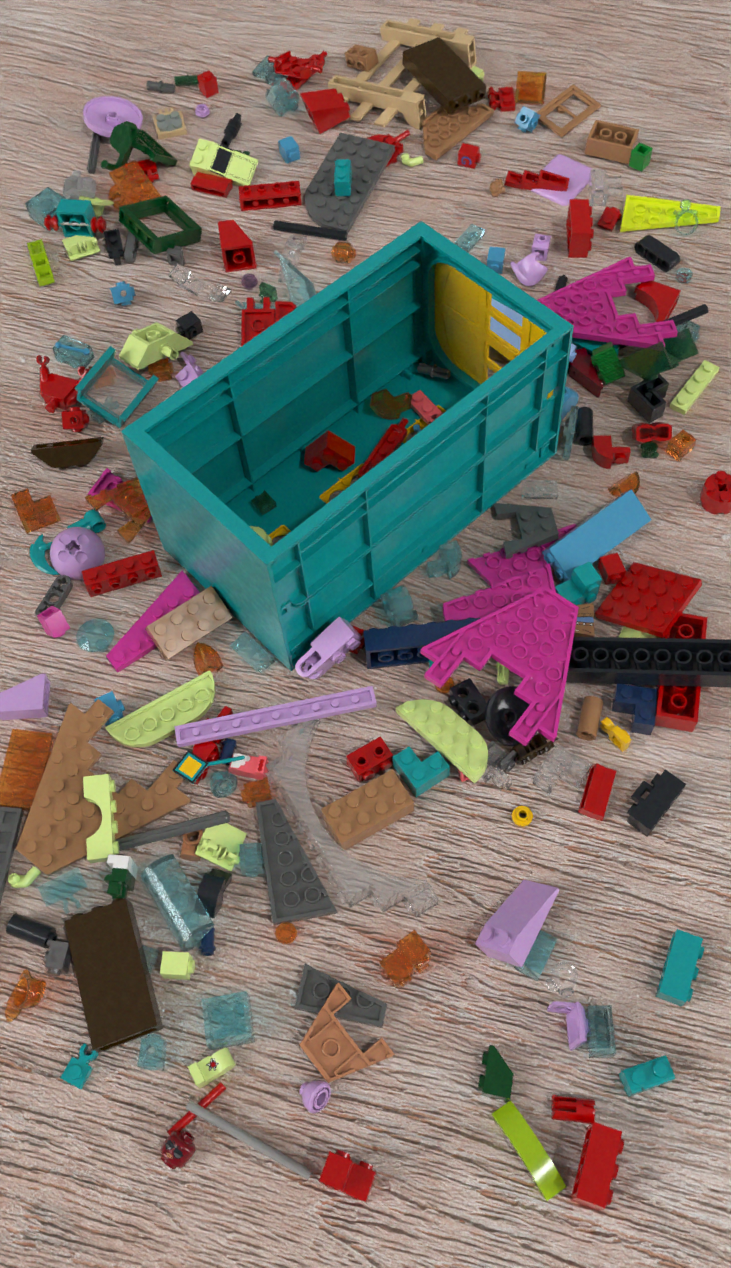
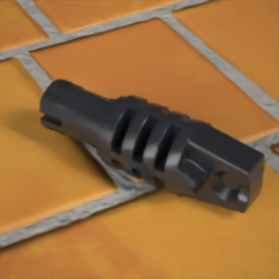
[221,113,242,147]

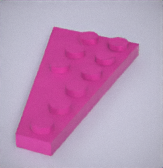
[467,524,577,587]
[106,570,200,673]

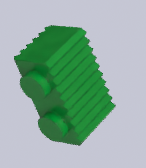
[591,342,626,385]

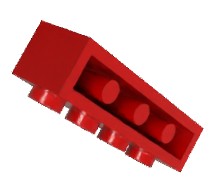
[239,181,302,211]
[82,550,162,597]

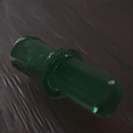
[174,74,198,86]

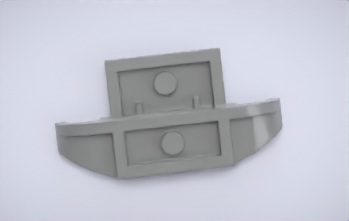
[63,170,96,200]

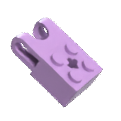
[295,617,362,679]

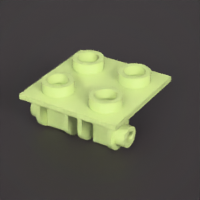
[62,235,101,261]
[195,823,247,872]

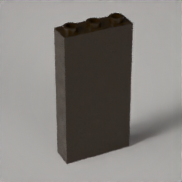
[402,37,486,114]
[64,898,164,1053]

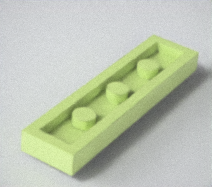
[669,360,720,415]

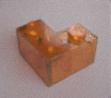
[11,488,61,534]
[379,930,431,988]

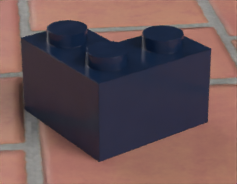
[612,683,658,735]

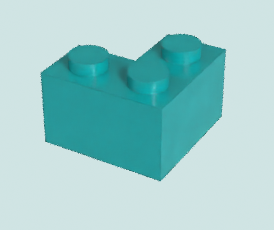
[555,561,602,605]
[393,746,450,797]

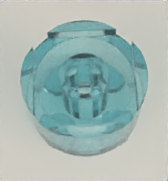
[266,78,299,116]
[380,585,419,627]

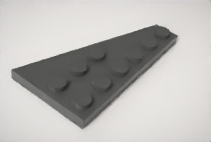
[256,799,338,926]

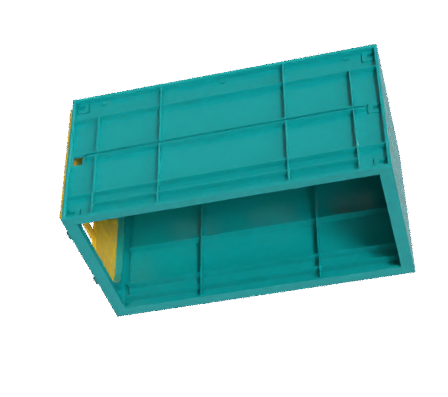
[121,221,574,671]

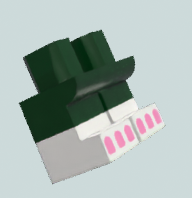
[104,854,138,900]

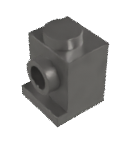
[44,940,72,976]

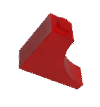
[634,281,681,322]

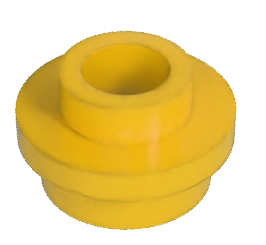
[512,806,533,827]

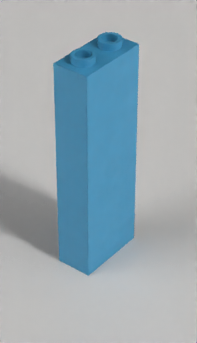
[542,489,651,583]

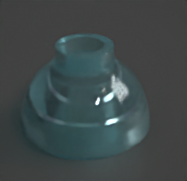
[210,771,238,798]

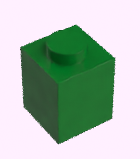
[629,142,653,172]

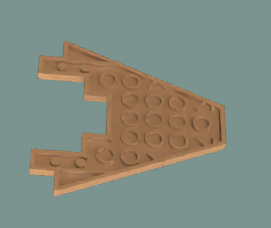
[16,699,191,876]

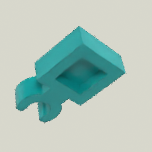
[60,1043,99,1090]

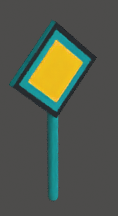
[172,750,245,784]

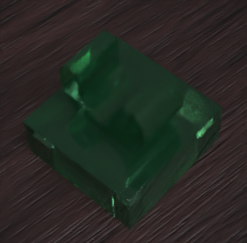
[259,282,278,303]
[251,491,277,515]

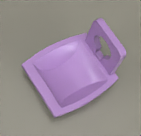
[547,1001,589,1051]

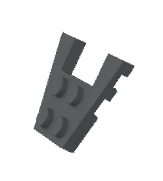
[494,503,559,559]

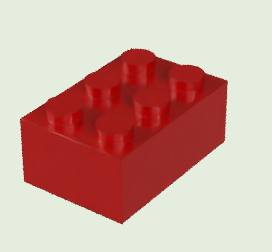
[566,199,594,258]
[570,1122,625,1211]

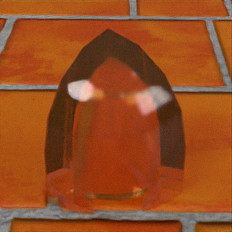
[608,471,640,496]
[194,642,223,676]

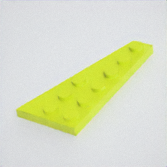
[620,195,721,232]

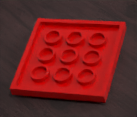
[595,562,702,638]

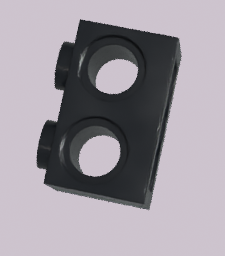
[448,678,487,726]

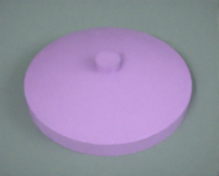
[83,96,143,138]

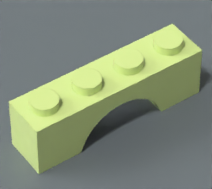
[83,774,119,863]

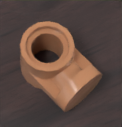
[180,830,203,861]

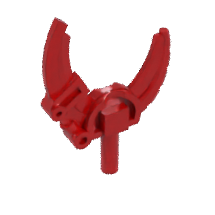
[366,130,410,168]

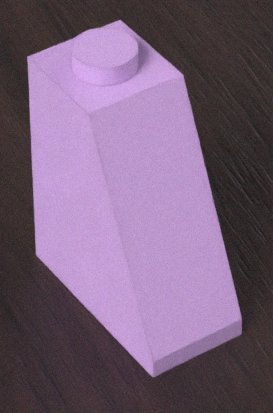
[0,673,50,720]

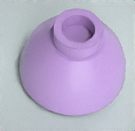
[300,1080,331,1114]

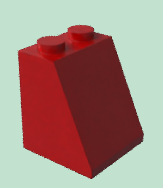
[300,88,350,134]
[218,220,257,273]

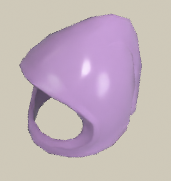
[511,252,548,286]

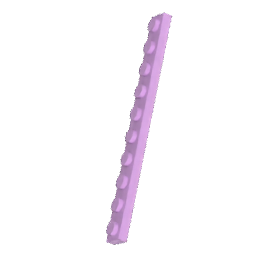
[174,686,377,748]

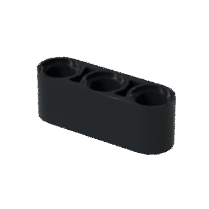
[634,235,680,272]

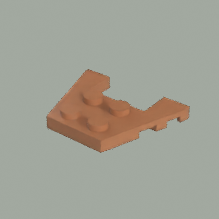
[299,983,395,1083]

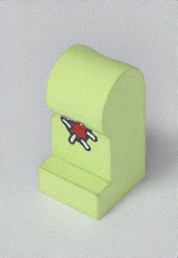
[188,1047,236,1089]

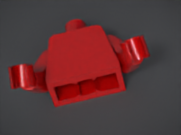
[36,355,90,413]

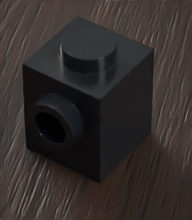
[175,311,203,340]

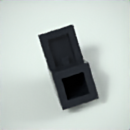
[194,868,232,919]

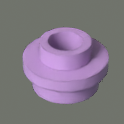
[195,104,210,118]

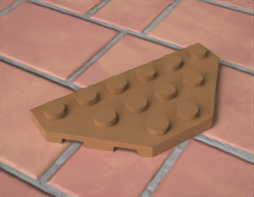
[422,103,494,160]

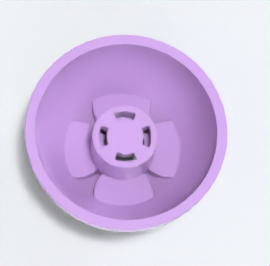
[50,527,105,580]

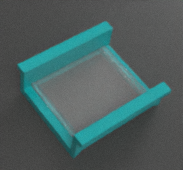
[75,346,159,428]

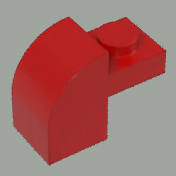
[591,435,631,469]

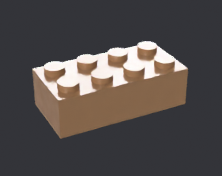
[145,586,233,661]
[321,769,414,851]

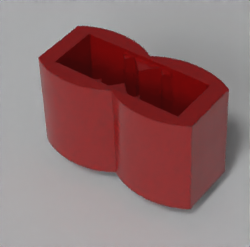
[632,422,672,442]

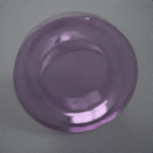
[242,273,258,289]

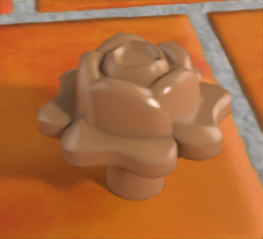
[489,178,506,197]

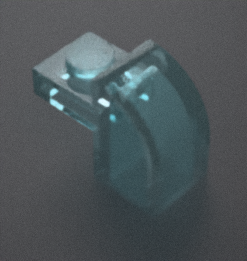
[426,540,462,579]

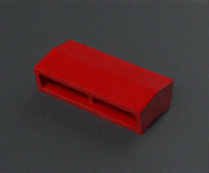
[190,172,233,198]
[578,763,616,821]

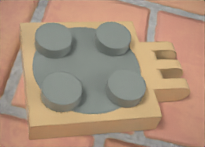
[153,107,187,140]

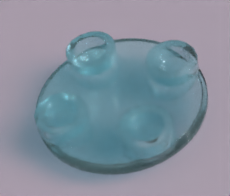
[76,618,114,652]

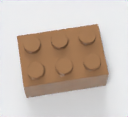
[585,120,639,164]

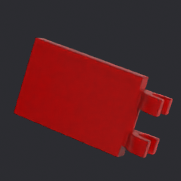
[241,297,275,347]

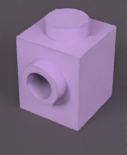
[531,234,551,261]

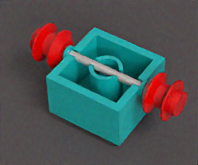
[44,199,107,237]

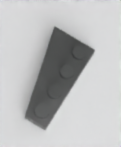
[295,963,387,1028]

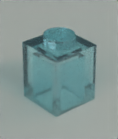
[240,843,264,877]

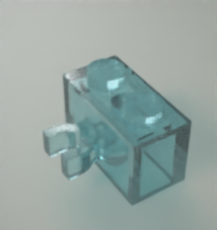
[38,867,87,914]

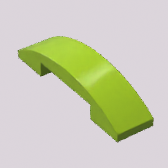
[492,1100,566,1201]

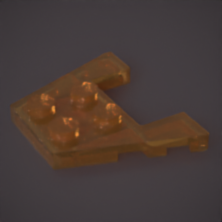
[85,477,151,544]

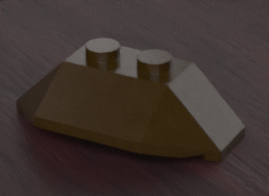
[31,437,104,469]

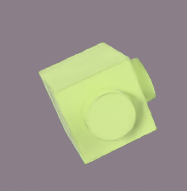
[160,951,195,980]

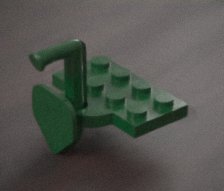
[101,121,178,173]

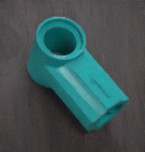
[67,509,106,533]

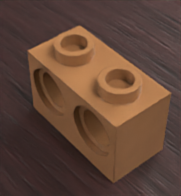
[344,44,379,72]

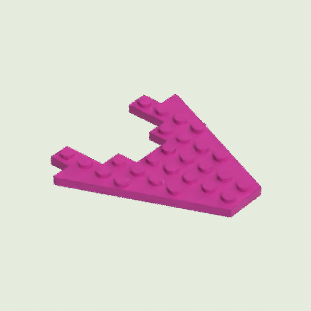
[537,257,678,350]
[420,586,579,746]

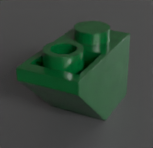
[478,1045,514,1102]

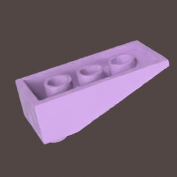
[475,880,559,967]

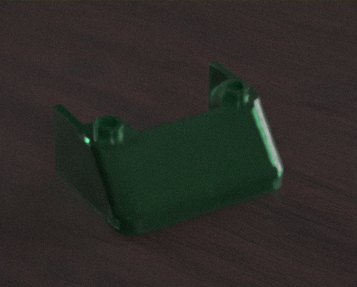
[619,328,699,382]

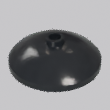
[485,686,537,747]

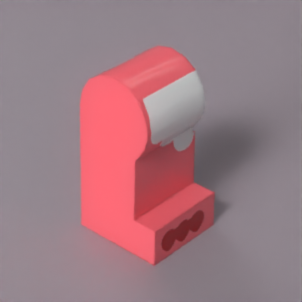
[228,753,269,781]

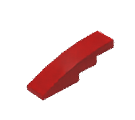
[504,170,570,191]

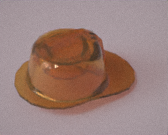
[5,969,47,1022]

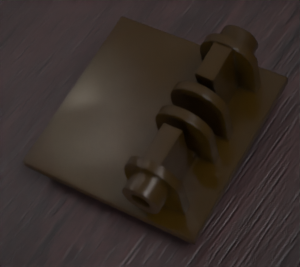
[510,733,559,765]

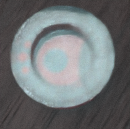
[675,268,693,284]

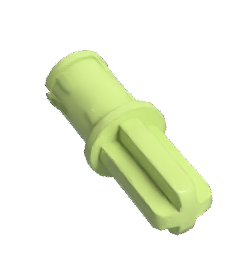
[496,662,509,685]

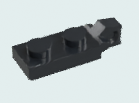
[104,228,124,266]

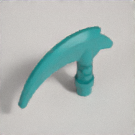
[30,534,60,575]

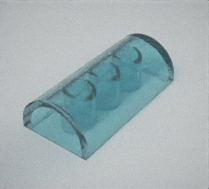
[141,854,214,951]

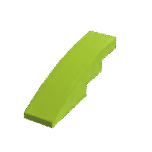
[27,239,55,286]

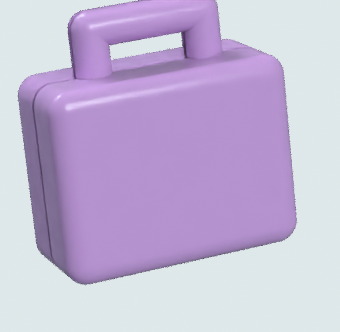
[531,154,596,206]

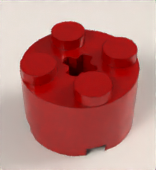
[700,471,731,515]

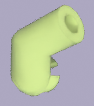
[401,153,423,167]
[8,866,41,888]

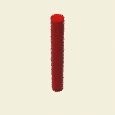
[167,1082,227,1136]

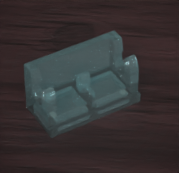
[230,631,275,673]

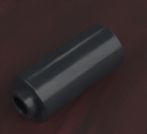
[576,407,594,446]
[6,913,58,949]

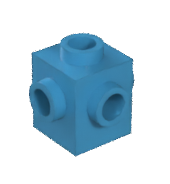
[515,106,541,133]
[110,281,136,306]

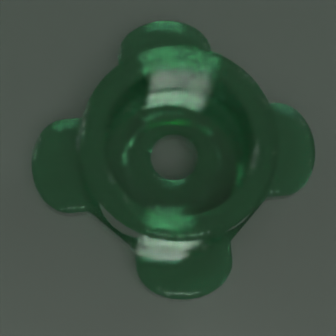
[640,441,659,458]

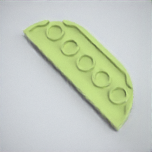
[105,670,216,747]
[396,699,488,783]

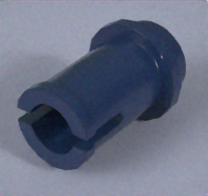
[219,738,237,765]
[199,926,216,956]

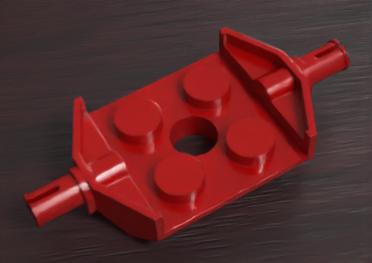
[268,51,323,79]

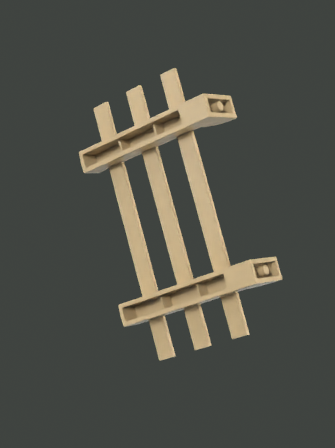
[328,18,477,130]

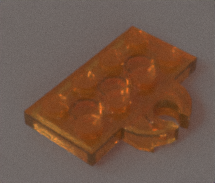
[109,160,161,219]
[0,729,54,811]

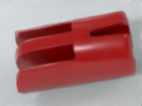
[552,1095,595,1124]

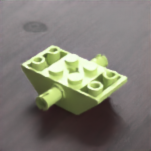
[119,322,193,370]

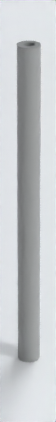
[186,1100,312,1180]

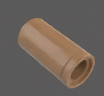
[576,696,604,741]

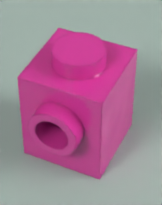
[37,606,70,638]

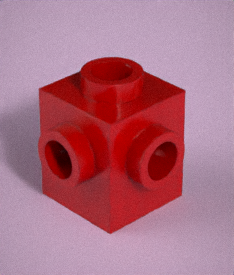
[61,407,89,432]

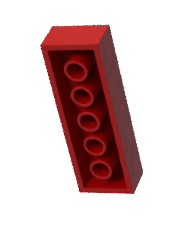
[655,613,708,732]

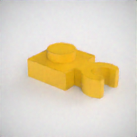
[599,717,631,752]

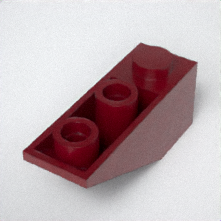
[568,348,603,398]

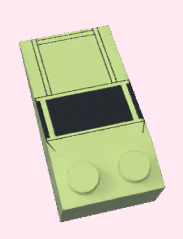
[189,139,259,186]

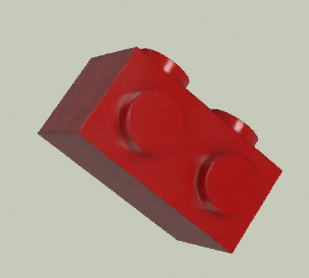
[346,736,393,783]

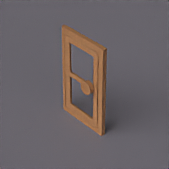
[536,84,601,138]

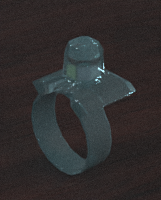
[673,199,698,235]

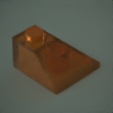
[515,71,547,104]

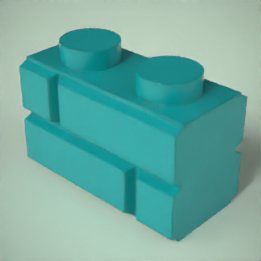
[334,159,352,197]
[619,1055,676,1097]

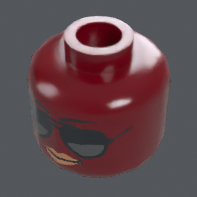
[160,1130,196,1169]

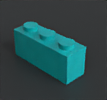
[655,929,705,1007]

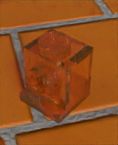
[148,358,174,382]
[666,430,697,462]
[241,777,272,808]

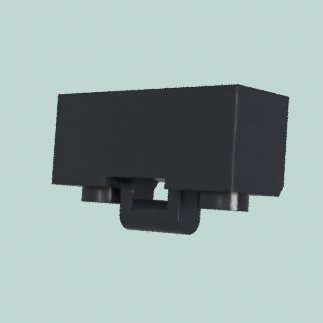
[627,769,686,837]

